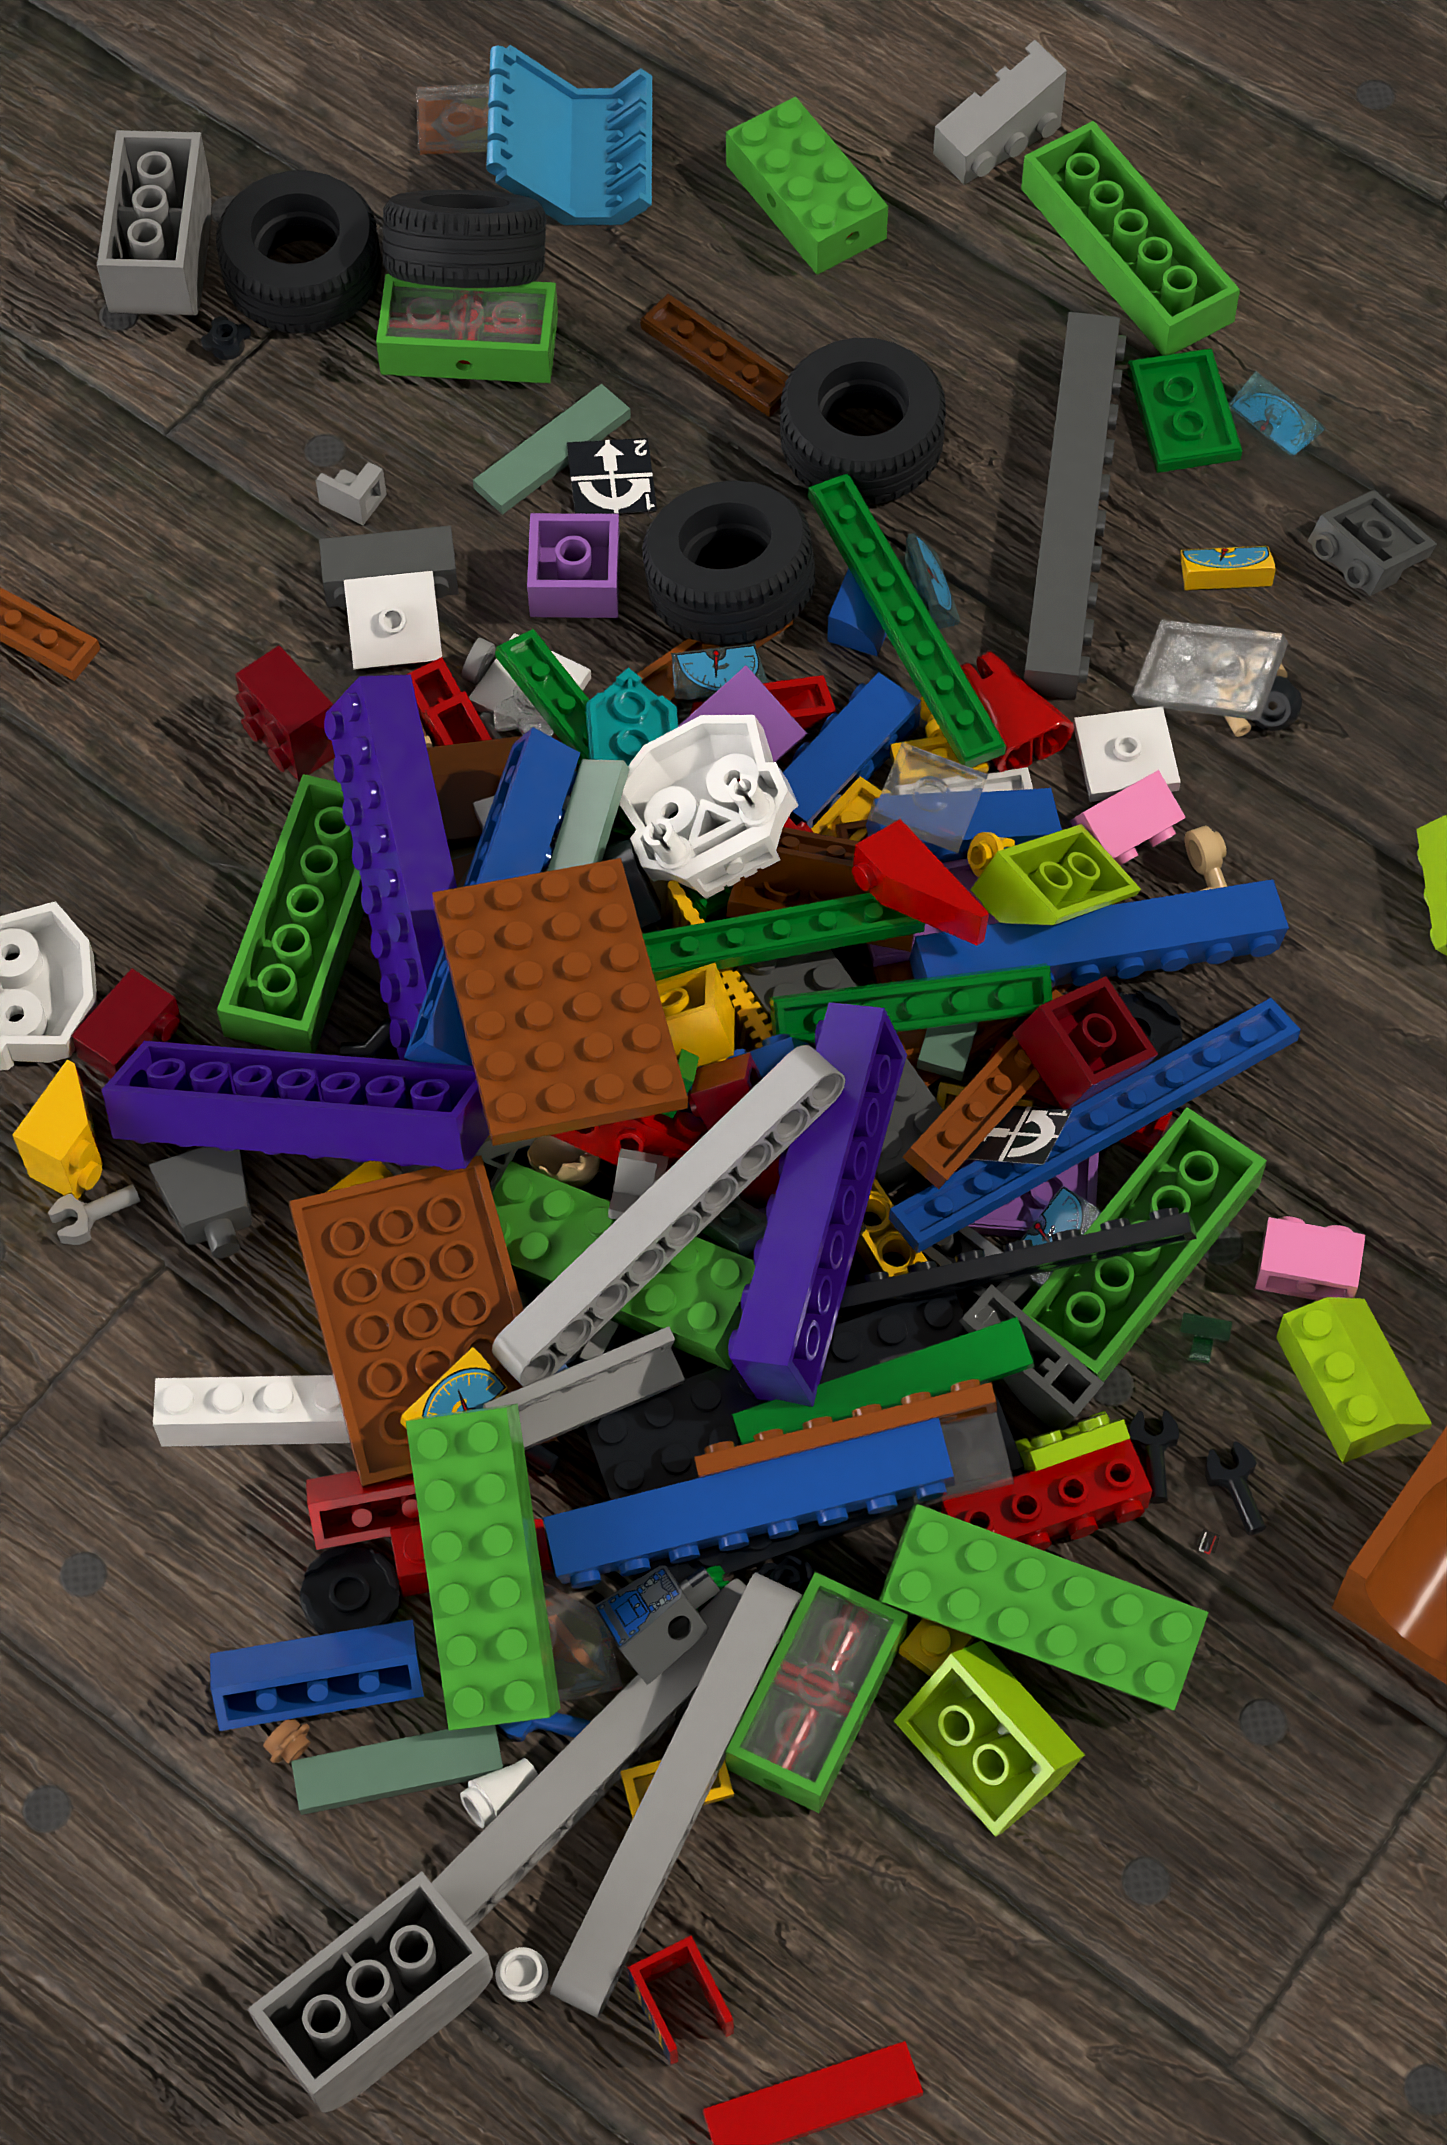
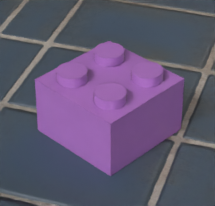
[527,513,620,618]

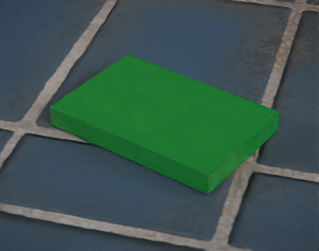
[1127,348,1242,473]

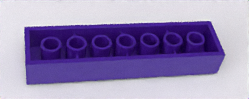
[324,674,457,1061]
[728,1002,907,1407]
[102,1041,490,1170]

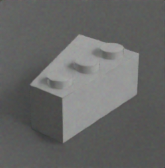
[933,40,1067,185]

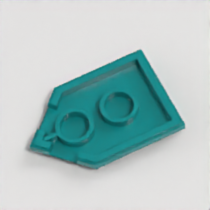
[585,667,678,766]

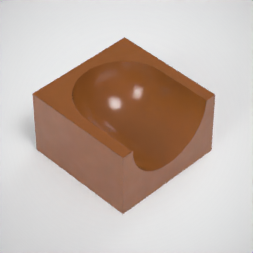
[1332,1426,1447,1685]

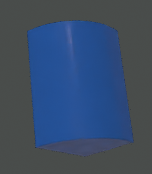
[827,568,887,657]

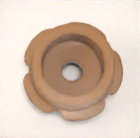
[263,1718,311,1765]

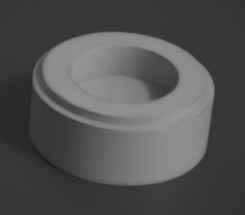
[461,637,496,685]

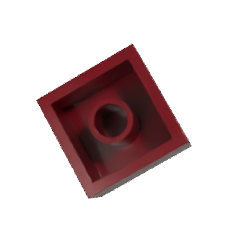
[235,645,335,782]
[1013,976,1158,1109]

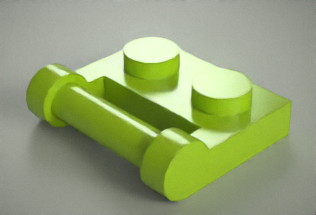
[1015,1411,1130,1471]

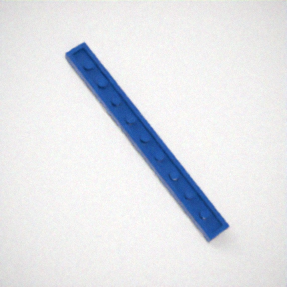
[889,998,1301,1254]

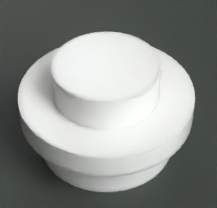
[495,1947,549,2002]

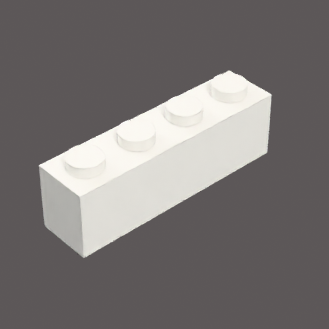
[153,1375,350,1447]

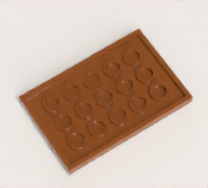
[432,858,688,1146]
[289,1155,558,1488]

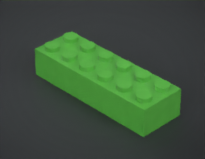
[1021,121,1240,356]
[217,774,364,1054]
[1022,1107,1267,1382]
[492,1161,755,1371]
[406,1403,561,1731]
[878,1504,1209,1711]

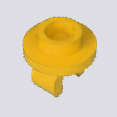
[967,832,1015,877]

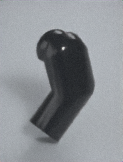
[340,1018,397,1059]

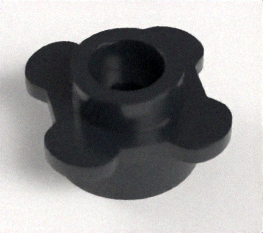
[201,316,251,360]

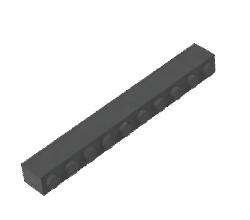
[1024,312,1126,700]

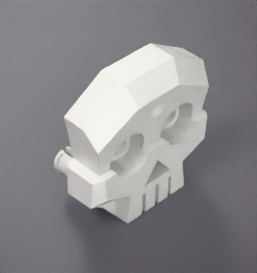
[619,715,799,899]
[0,901,98,1071]

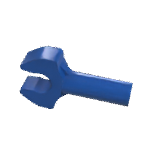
[496,1712,591,1742]

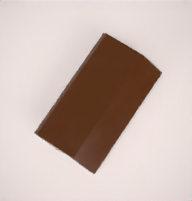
[427,732,576,847]
[726,827,916,952]

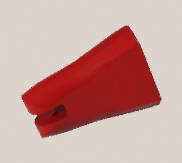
[960,651,1074,772]

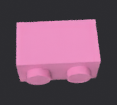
[1070,770,1186,866]
[1255,1216,1365,1301]

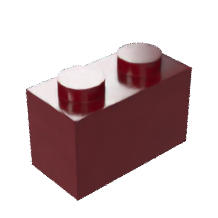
[71,968,182,1079]

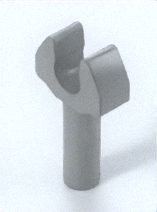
[48,1184,140,1245]

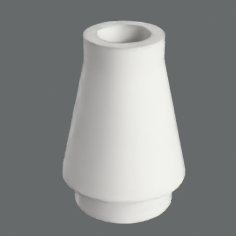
[460,1758,538,1828]

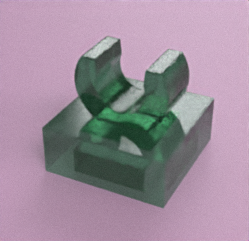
[1178,1312,1232,1364]

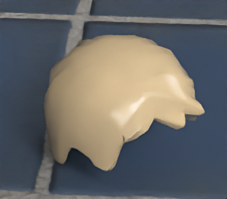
[527,1135,602,1189]

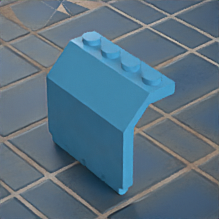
[486,45,653,225]

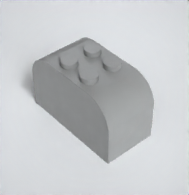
[97,130,211,315]
[248,1871,493,2112]

